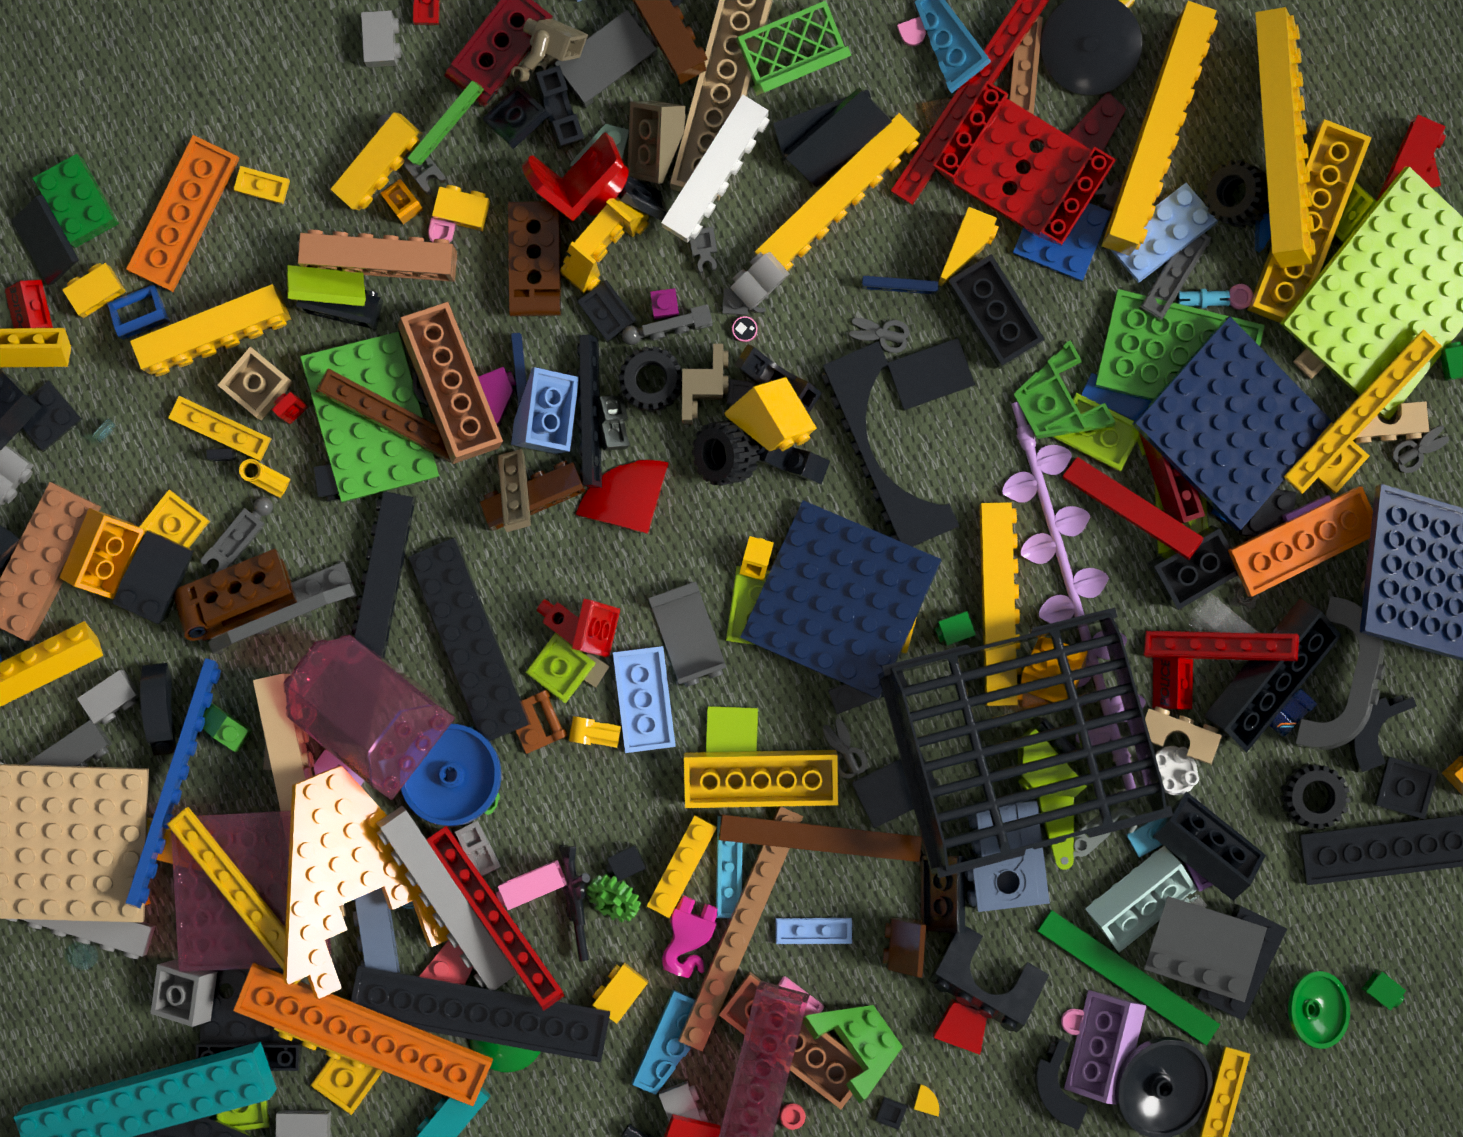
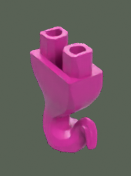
[662,895,717,978]

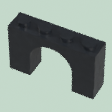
[928,926,1049,1033]

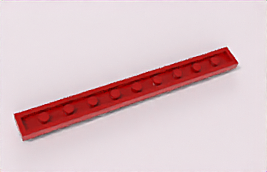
[891,0,1049,206]

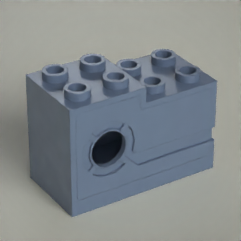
[965,799,1050,912]

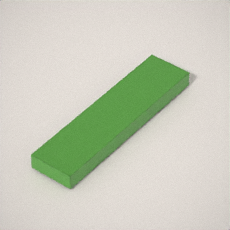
[408,80,484,166]

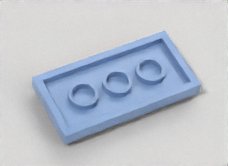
[1110,183,1218,283]
[613,646,676,753]

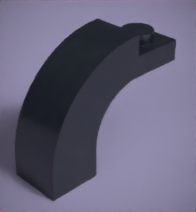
[735,344,822,414]
[140,663,178,756]
[1349,694,1417,773]
[1035,1037,1088,1130]

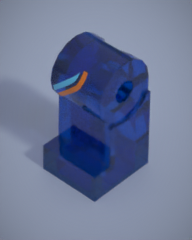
[1270,688,1317,737]

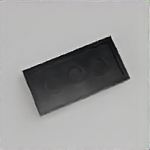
[784,87,892,188]

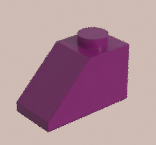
[478,367,516,426]

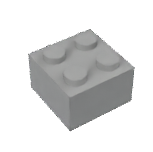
[151,959,217,1027]

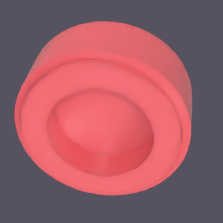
[780,1103,805,1130]

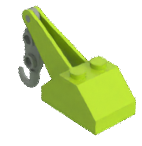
[1018,728,1137,870]

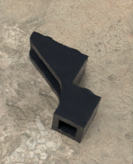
[755,441,830,485]

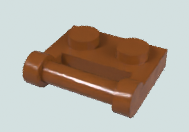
[516,690,568,754]

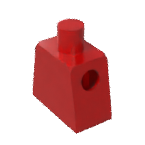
[536,599,579,645]
[933,999,987,1055]

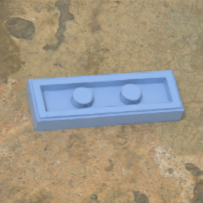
[776,918,852,944]

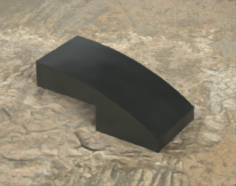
[598,395,630,451]

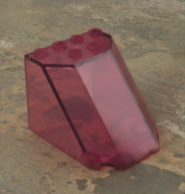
[283,635,455,800]

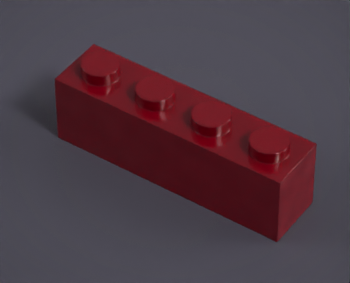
[1138,431,1205,523]

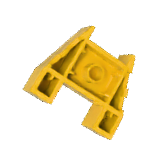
[560,197,649,294]

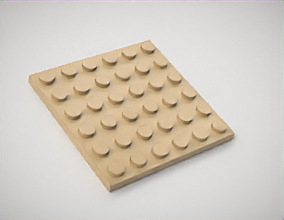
[0,764,149,922]

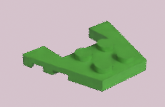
[1014,340,1116,439]
[802,1005,903,1104]

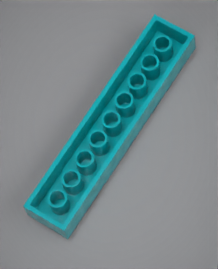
[14,1041,277,1137]

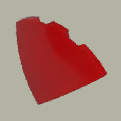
[576,460,668,535]

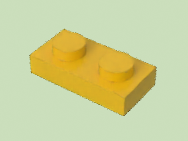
[234,166,290,205]

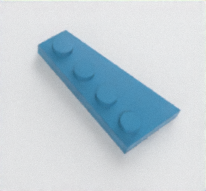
[915,0,992,93]
[632,990,695,1095]

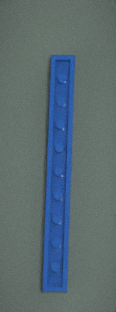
[126,658,221,909]

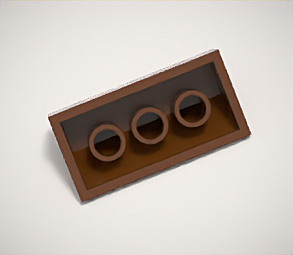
[480,461,586,531]

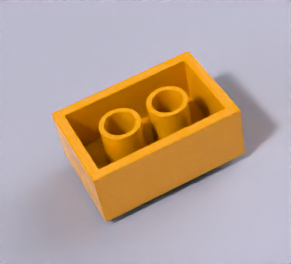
[59,508,145,599]

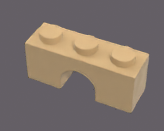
[1355,402,1429,444]
[1145,707,1222,765]

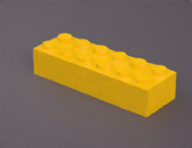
[130,284,291,377]
[684,750,838,808]

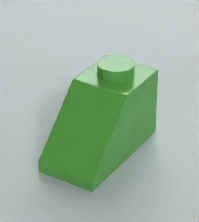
[203,703,253,752]

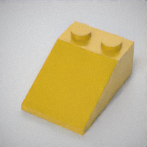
[938,207,999,286]

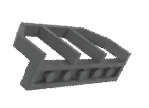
[208,561,359,654]

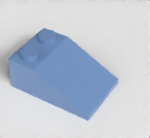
[511,367,579,454]

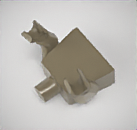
[511,18,588,82]

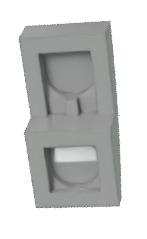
[455,821,501,877]

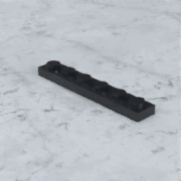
[577,334,602,488]

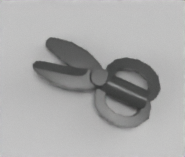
[849,318,910,353]
[1392,425,1449,473]
[823,719,868,779]

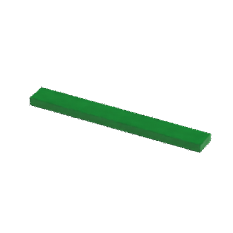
[1037,910,1221,1046]

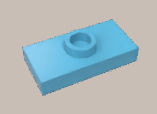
[1126,818,1164,857]

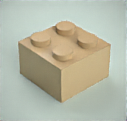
[218,347,294,420]

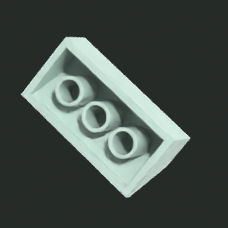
[1085,846,1198,952]

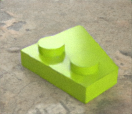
[1335,182,1377,242]

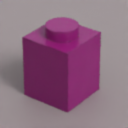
[650,288,679,320]

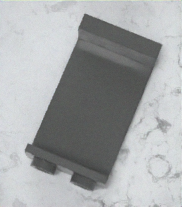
[555,10,658,108]
[648,582,727,687]

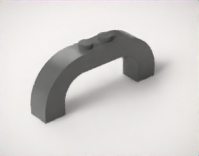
[1296,596,1385,750]

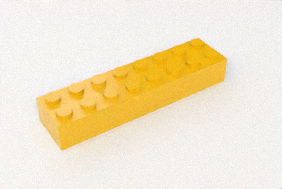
[1247,119,1372,323]

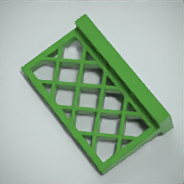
[736,0,852,96]

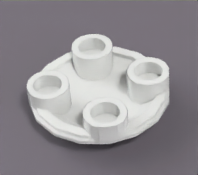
[1155,746,1199,795]

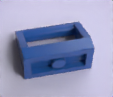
[107,284,169,340]

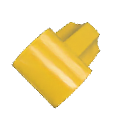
[239,459,291,498]
[568,716,621,748]

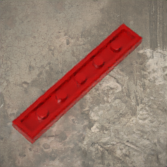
[1063,457,1203,560]
[1144,631,1299,661]

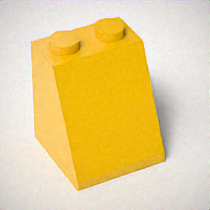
[724,377,817,451]

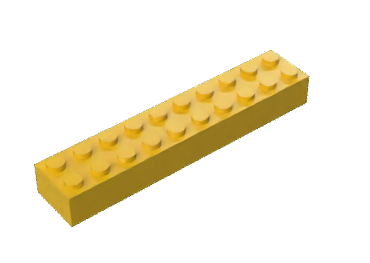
[1101,1,1218,256]
[1255,7,1315,268]

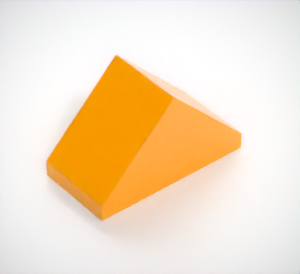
[380,179,423,225]

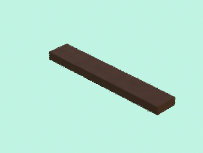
[315,368,451,462]

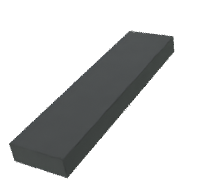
[1139,233,1212,322]

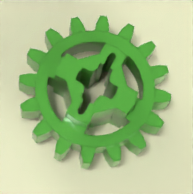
[587,874,641,922]

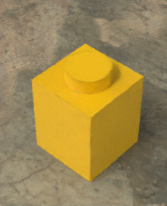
[739,536,774,581]

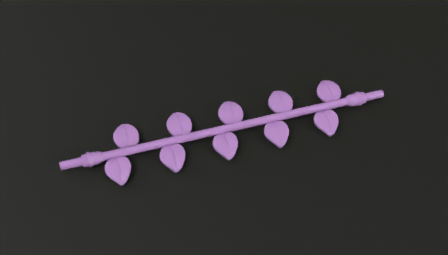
[1002,402,1146,790]

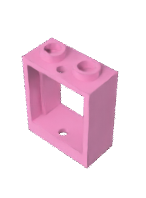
[496,860,567,910]

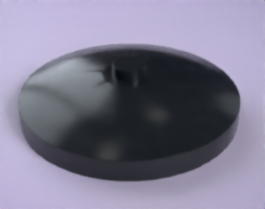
[1041,0,1142,95]
[1115,1037,1213,1137]

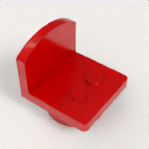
[522,132,629,221]

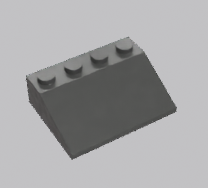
[1144,896,1267,1002]

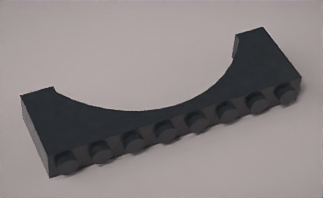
[820,341,959,547]

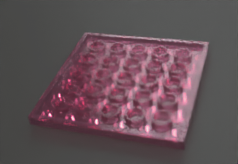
[170,810,332,972]

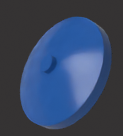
[399,724,501,826]

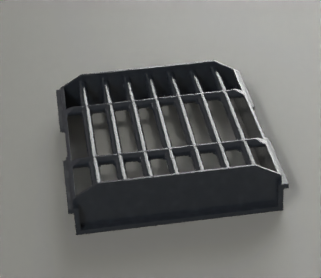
[878,607,1174,878]

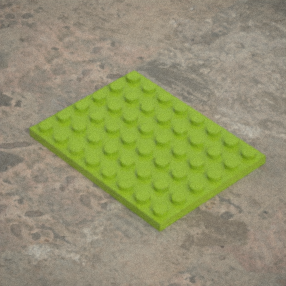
[1280,167,1463,420]

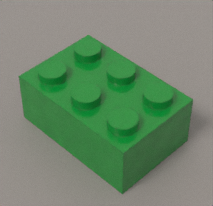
[33,154,119,248]

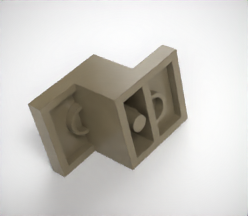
[682,344,728,425]

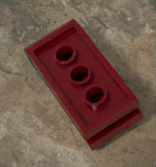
[444,0,553,107]

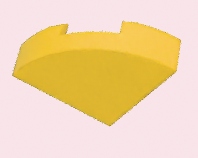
[914,1084,939,1116]

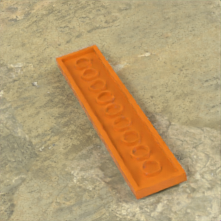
[233,963,493,1106]

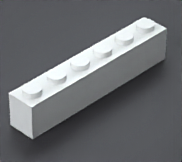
[661,95,770,243]

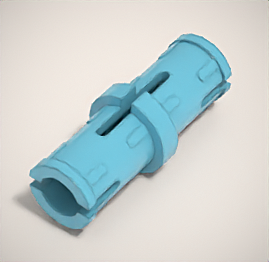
[1177,289,1230,309]

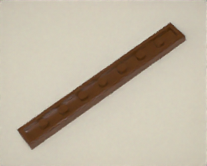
[719,814,922,862]

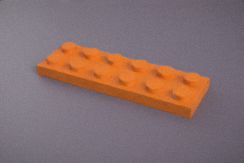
[126,135,240,292]
[1228,486,1373,597]

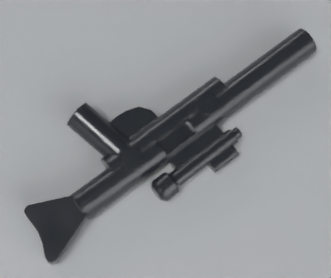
[559,844,590,962]

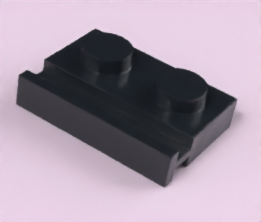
[577,280,637,343]

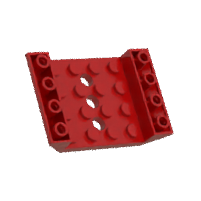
[933,81,1116,246]

